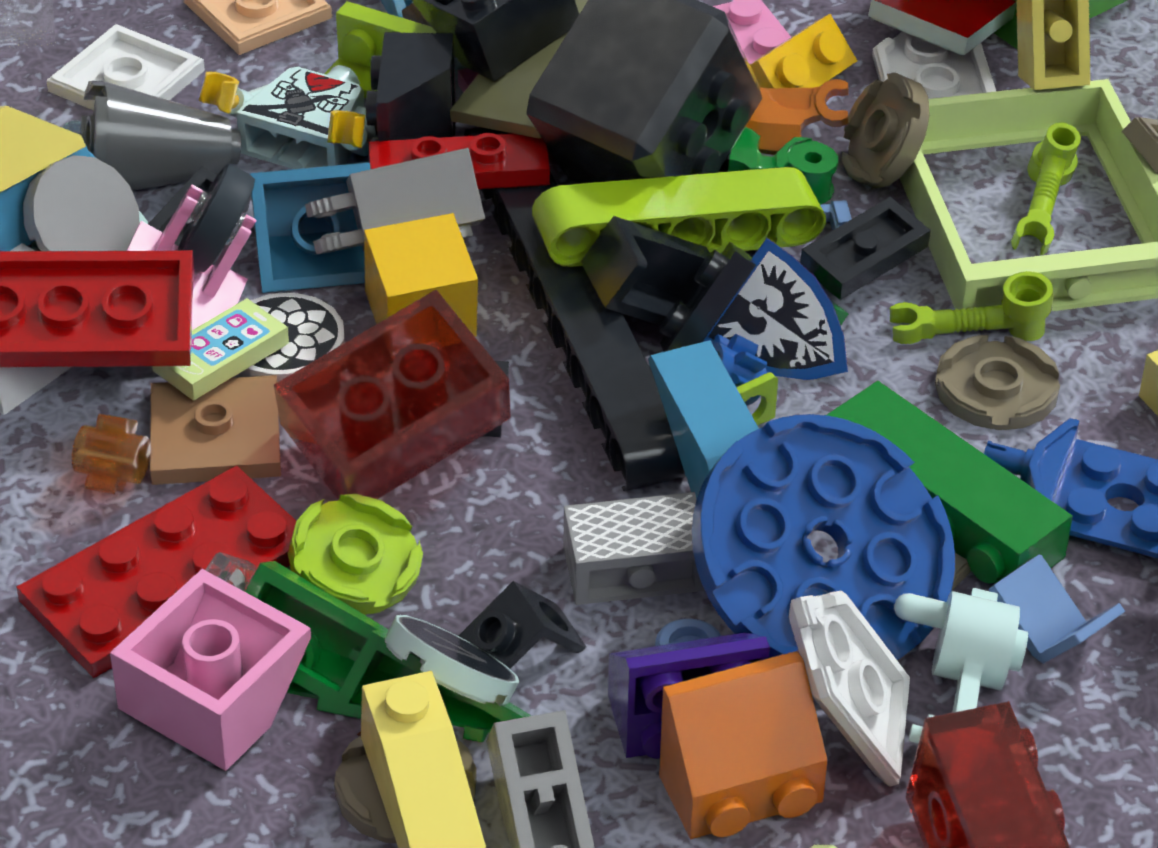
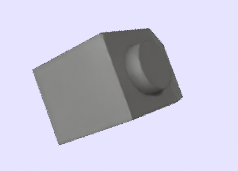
[486,710,595,848]

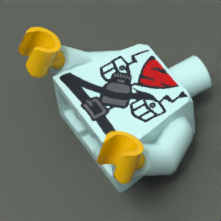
[199,65,376,169]

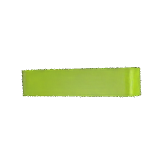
[532,167,826,267]

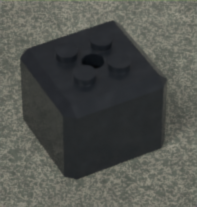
[526,0,762,184]

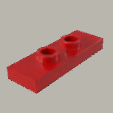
[369,133,550,189]

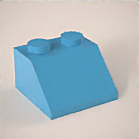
[250,162,370,293]

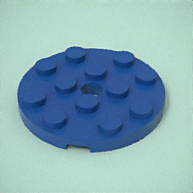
[692,414,955,661]

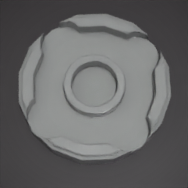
[23,155,140,251]

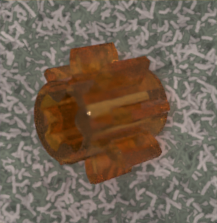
[72,414,151,494]

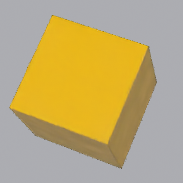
[364,213,478,354]

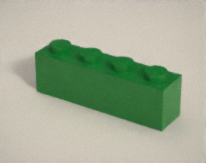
[827,381,1073,584]

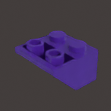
[608,633,770,759]

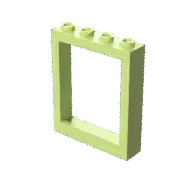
[900,79,1158,311]

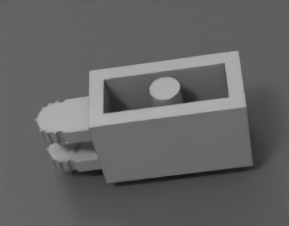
[305,148,485,254]

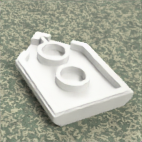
[872,31,996,99]
[789,591,910,787]

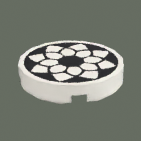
[237,292,345,388]

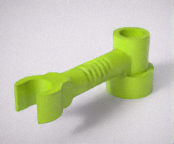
[1011,123,1081,256]
[890,271,1053,344]

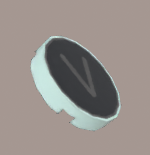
[385,615,519,706]

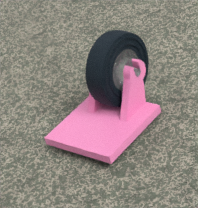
[126,164,257,330]

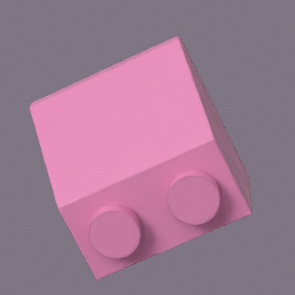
[110,569,311,771]

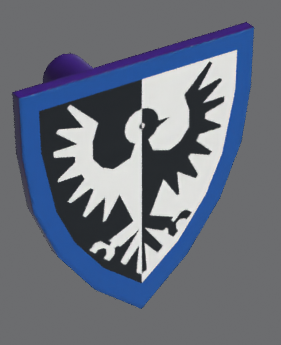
[703,238,848,380]

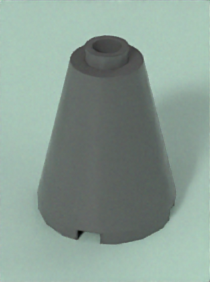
[80,81,241,191]

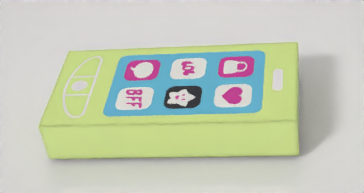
[152,298,289,401]

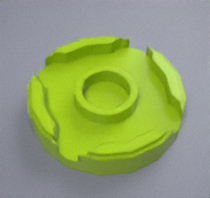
[288,494,423,615]

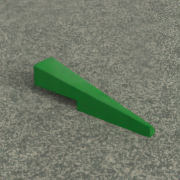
[245,561,532,742]

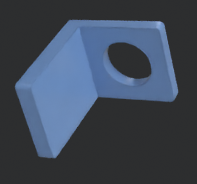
[989,555,1125,664]

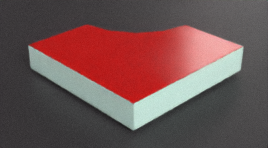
[868,0,1017,56]

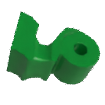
[728,127,838,205]

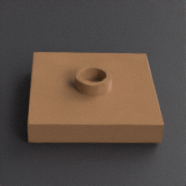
[150,375,281,485]

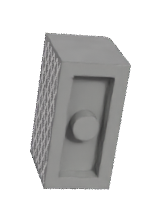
[563,492,705,605]

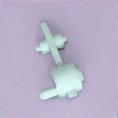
[894,588,1028,815]

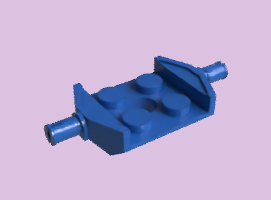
[984,418,1158,558]

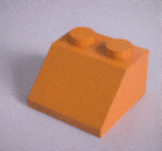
[659,651,828,840]

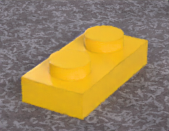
[750,14,858,88]

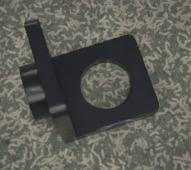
[458,581,586,669]

